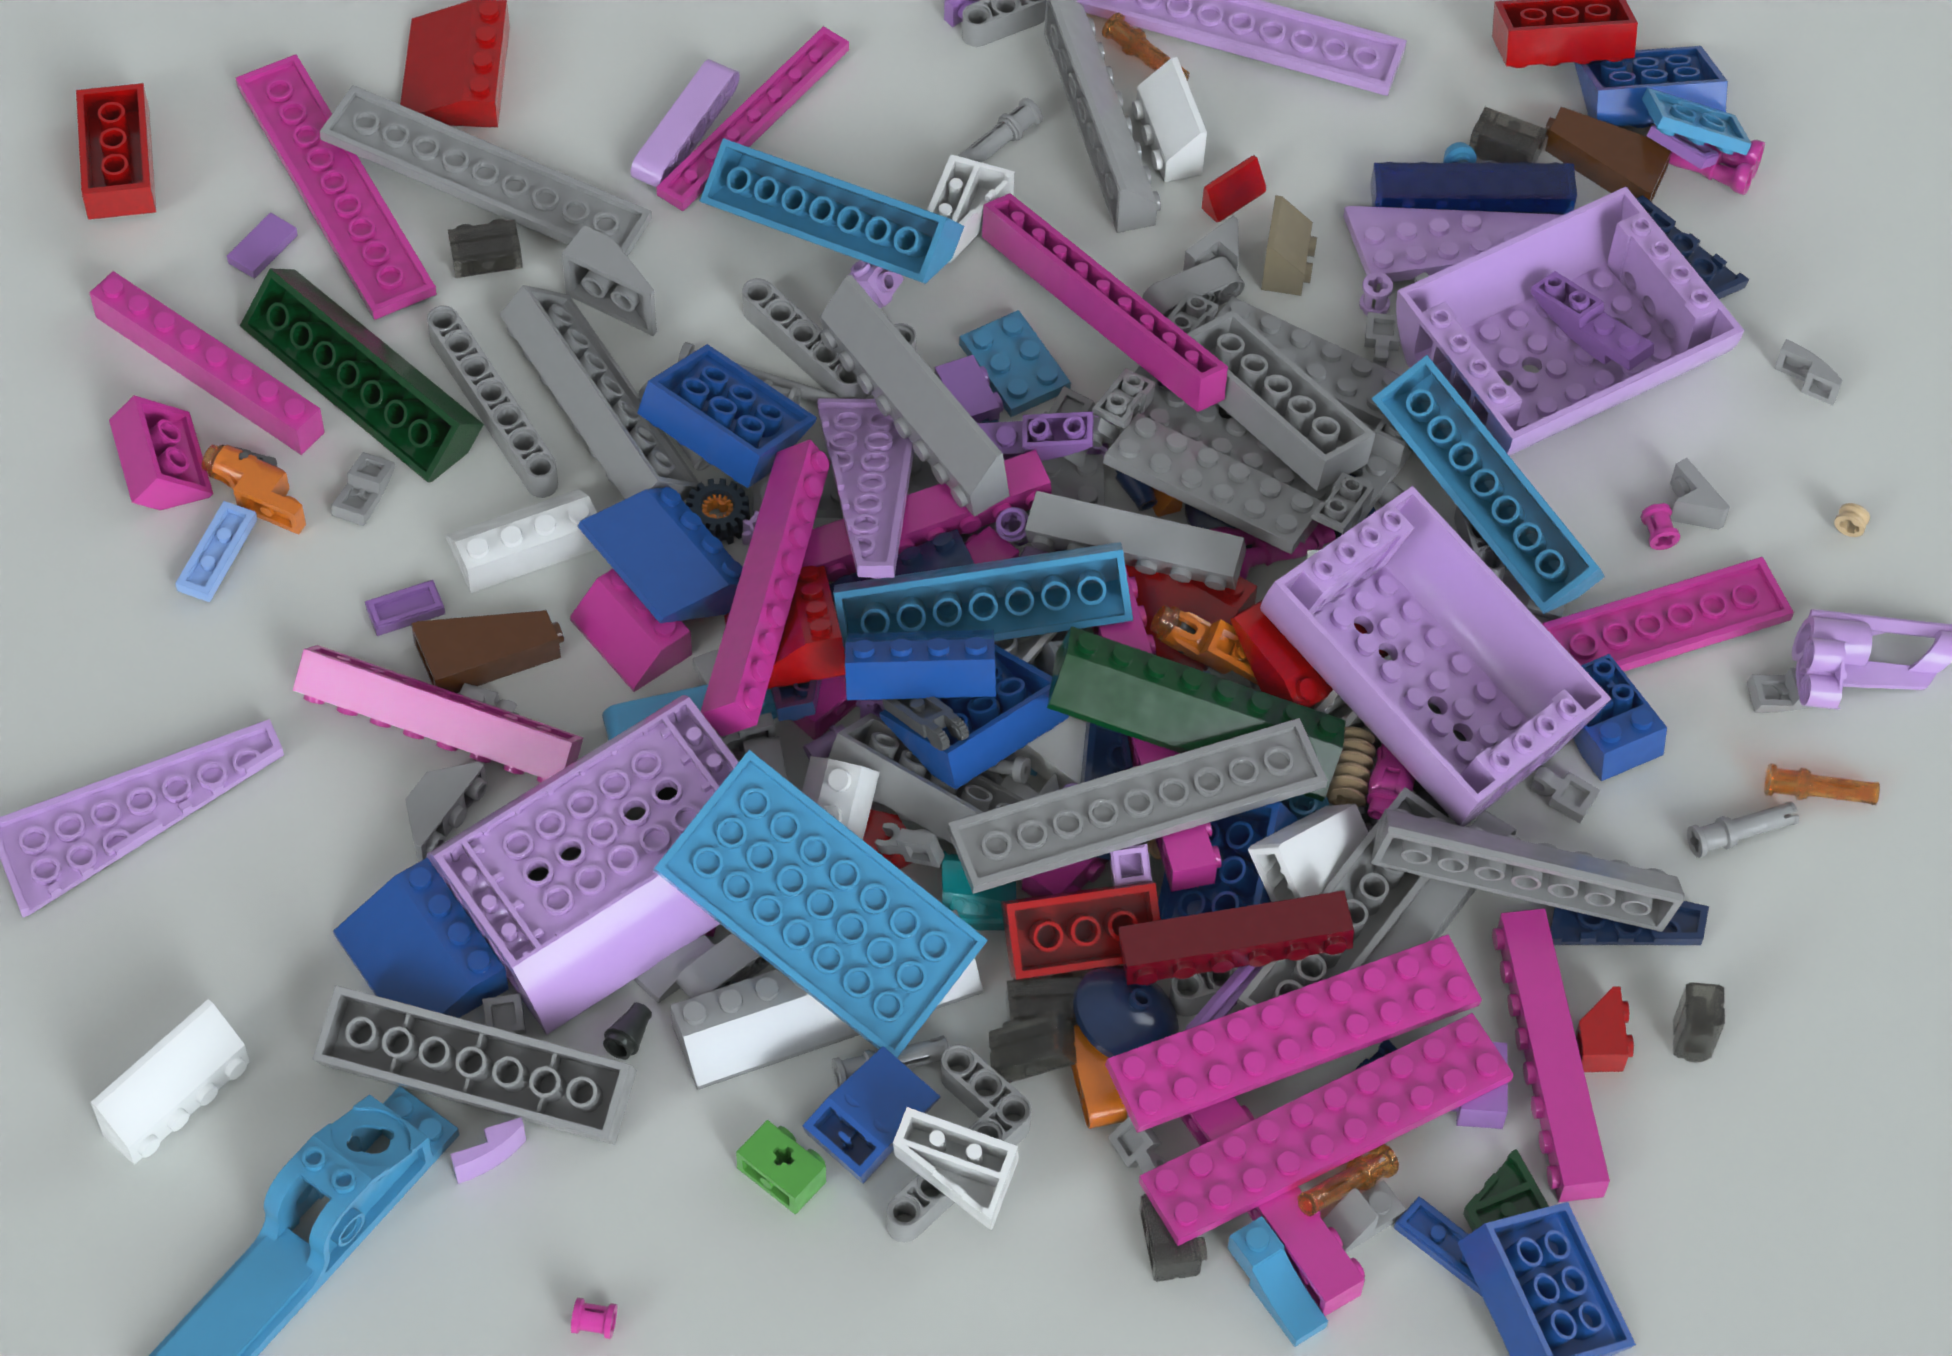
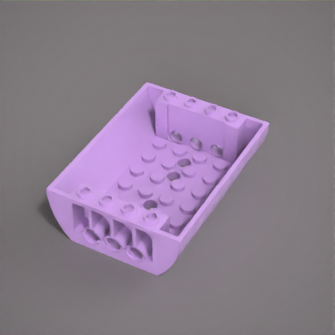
[1396,187,1744,456]
[1260,486,1612,827]
[427,695,739,1035]

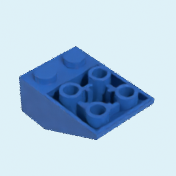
[1573,654,1667,781]
[802,1046,941,1184]

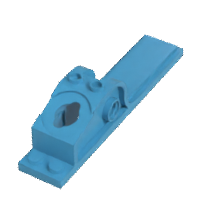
[149,1086,460,1356]

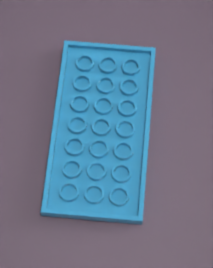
[653,750,988,1058]

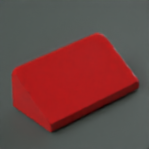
[1201,155,1266,222]

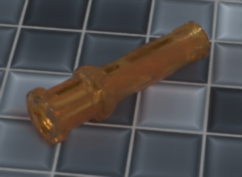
[1102,12,1190,81]
[1764,763,1880,805]
[1297,1144,1399,1216]

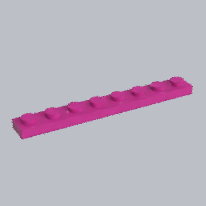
[656,26,849,211]

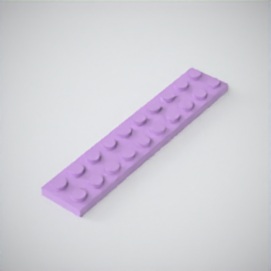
[1077,0,1407,96]

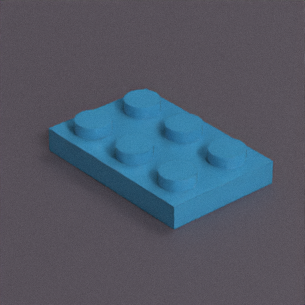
[1642,88,1752,155]
[959,310,1071,417]

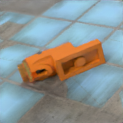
[202,444,306,535]
[1150,605,1259,686]

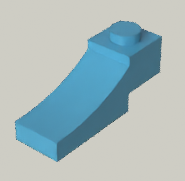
[1227,1216,1328,1347]

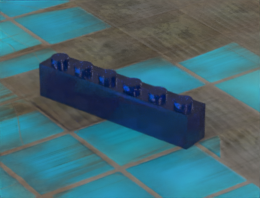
[1370,162,1577,215]

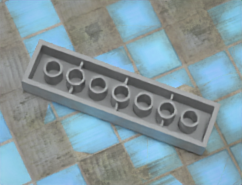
[313,985,637,1145]

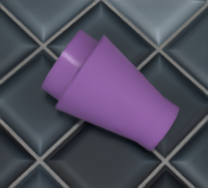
[996,507,1029,546]

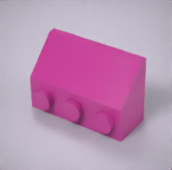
[109,395,213,510]
[570,569,692,692]

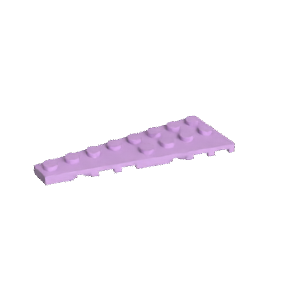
[1343,206,1562,284]
[817,398,914,579]
[0,719,284,917]

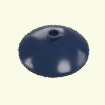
[1073,965,1179,1058]

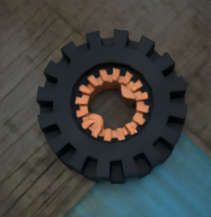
[686,478,750,545]

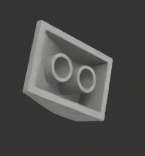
[562,225,657,336]

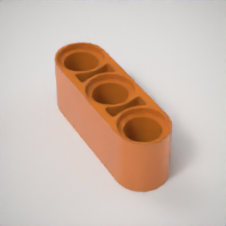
[1064,1025,1127,1129]

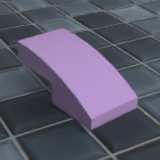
[450,1117,526,1184]

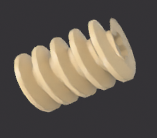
[1326,727,1376,807]

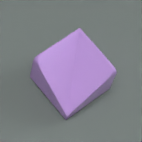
[1110,842,1152,887]

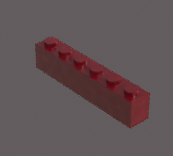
[1119,890,1354,985]

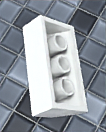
[446,489,597,593]
[91,999,250,1165]

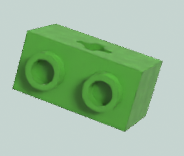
[736,1120,826,1215]

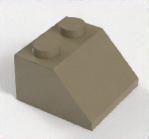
[1261,195,1317,296]

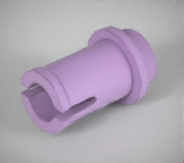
[803,724,845,760]

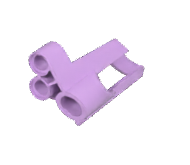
[1792,609,1952,710]

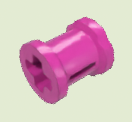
[1640,503,1680,550]
[571,1297,618,1339]

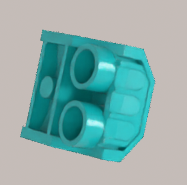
[941,851,1017,931]

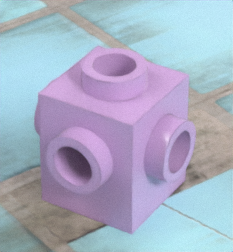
[848,260,904,308]

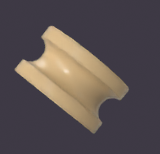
[1834,503,1870,537]

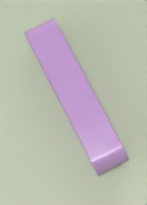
[631,59,740,187]

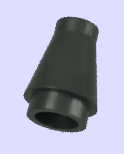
[603,1002,652,1060]

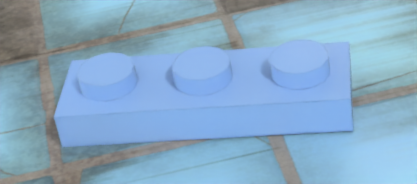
[175,501,258,602]

